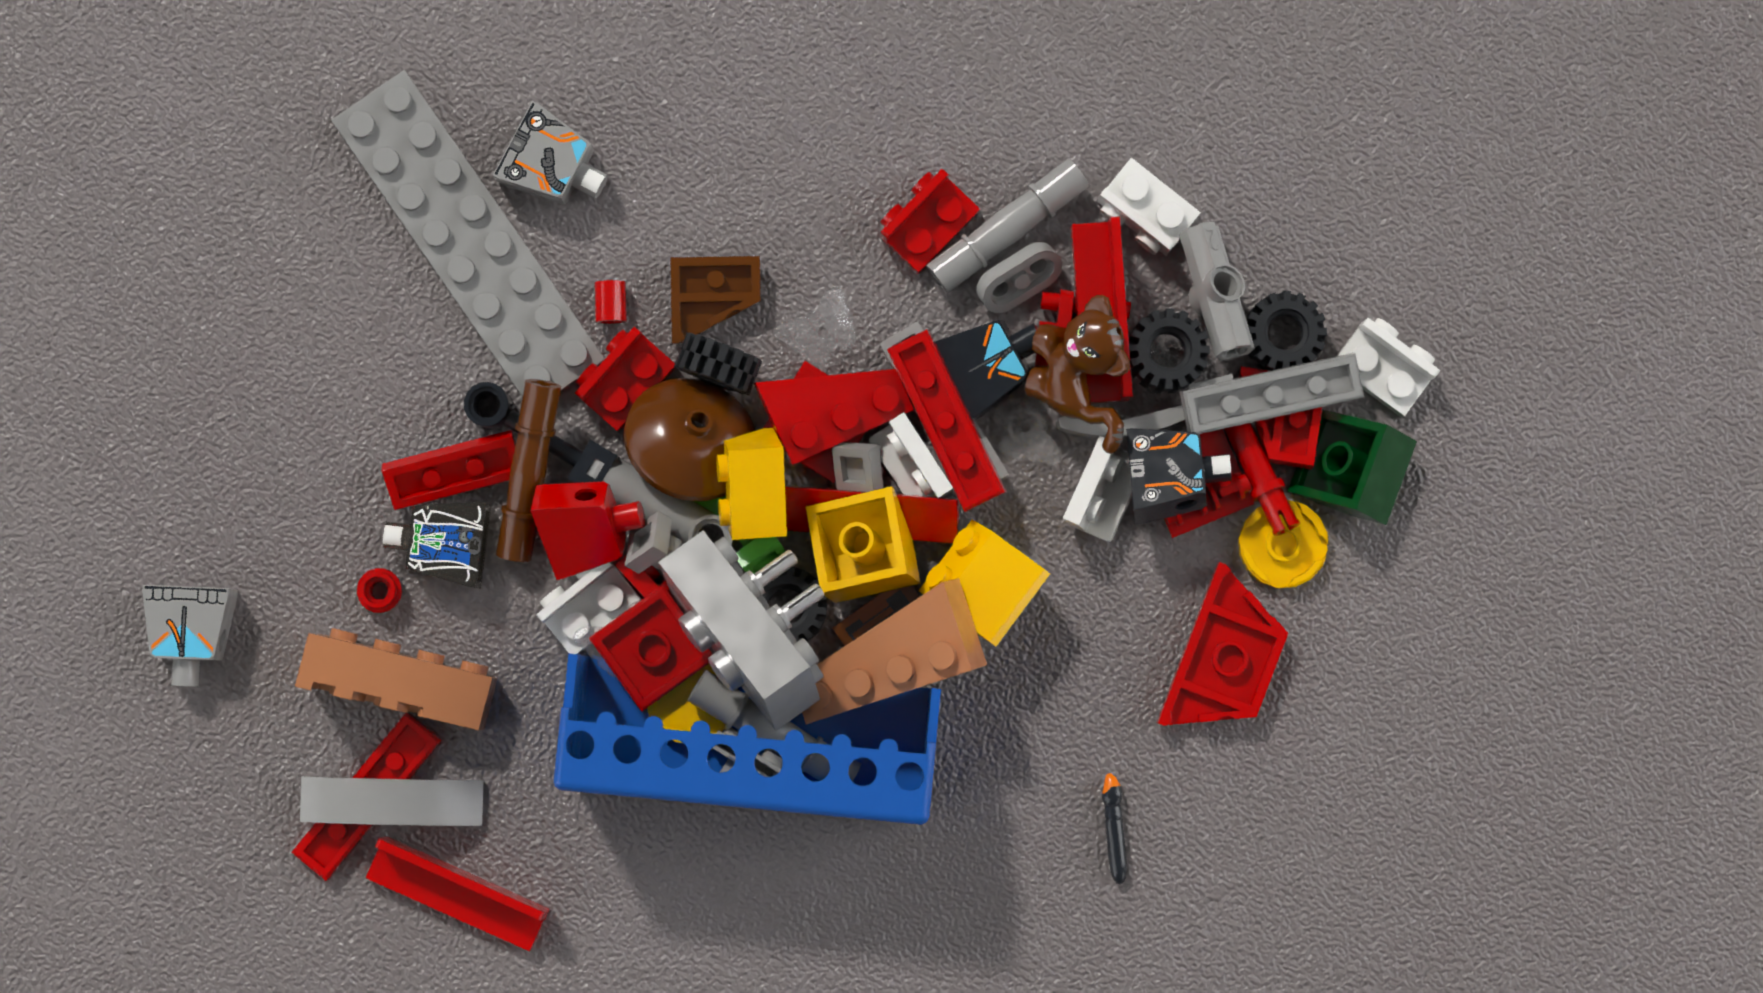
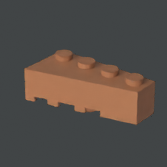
[802,578,987,724]
[295,628,498,730]

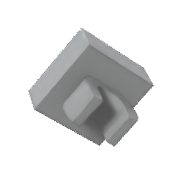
[832,442,884,492]
[625,511,683,574]

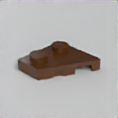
[670,256,761,344]

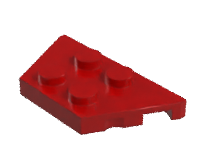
[1156,562,1288,726]

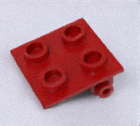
[1164,429,1254,538]

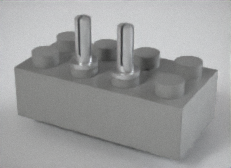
[658,530,824,731]

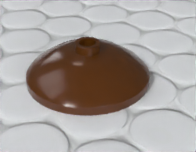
[624,378,756,501]

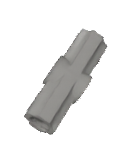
[1179,222,1255,361]

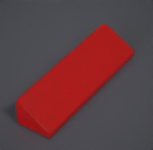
[785,486,960,543]

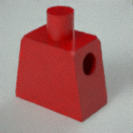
[530,481,645,580]

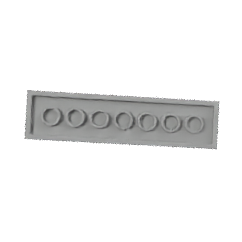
[331,70,605,397]

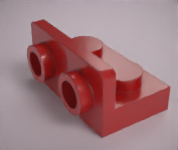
[880,168,980,275]
[575,326,676,432]

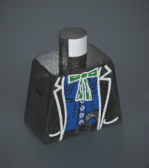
[383,502,492,589]

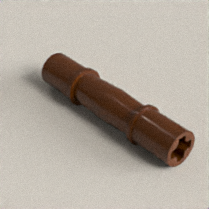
[496,379,561,562]

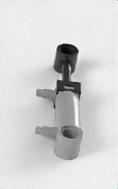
[464,382,735,577]

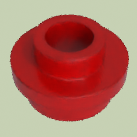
[357,568,403,613]

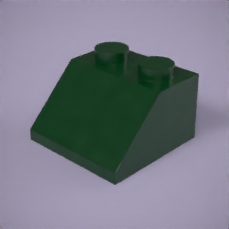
[1288,409,1417,525]

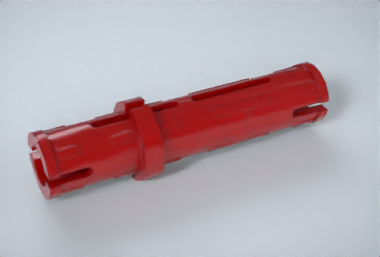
[1224,423,1301,536]

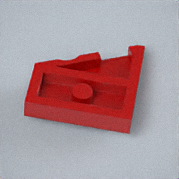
[1239,366,1322,469]

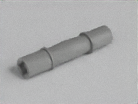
[926,158,1090,294]
[687,670,861,781]

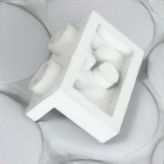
[1097,158,1201,256]
[1337,318,1440,418]
[869,412,954,498]
[1063,436,1132,542]
[536,562,642,654]

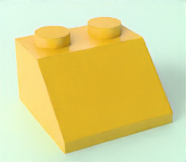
[716,428,787,540]
[806,486,921,603]
[919,519,1050,647]

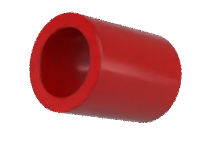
[594,280,627,324]

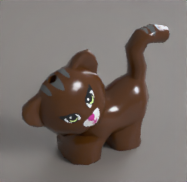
[1025,295,1130,454]

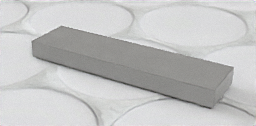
[1179,353,1364,434]

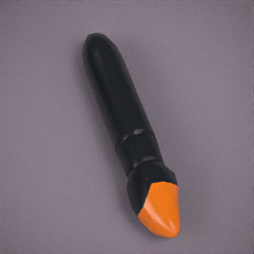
[1102,773,1127,885]

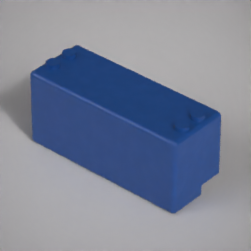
[554,653,941,825]

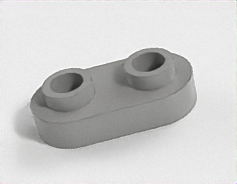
[976,242,1062,313]

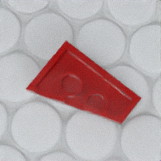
[754,369,914,465]

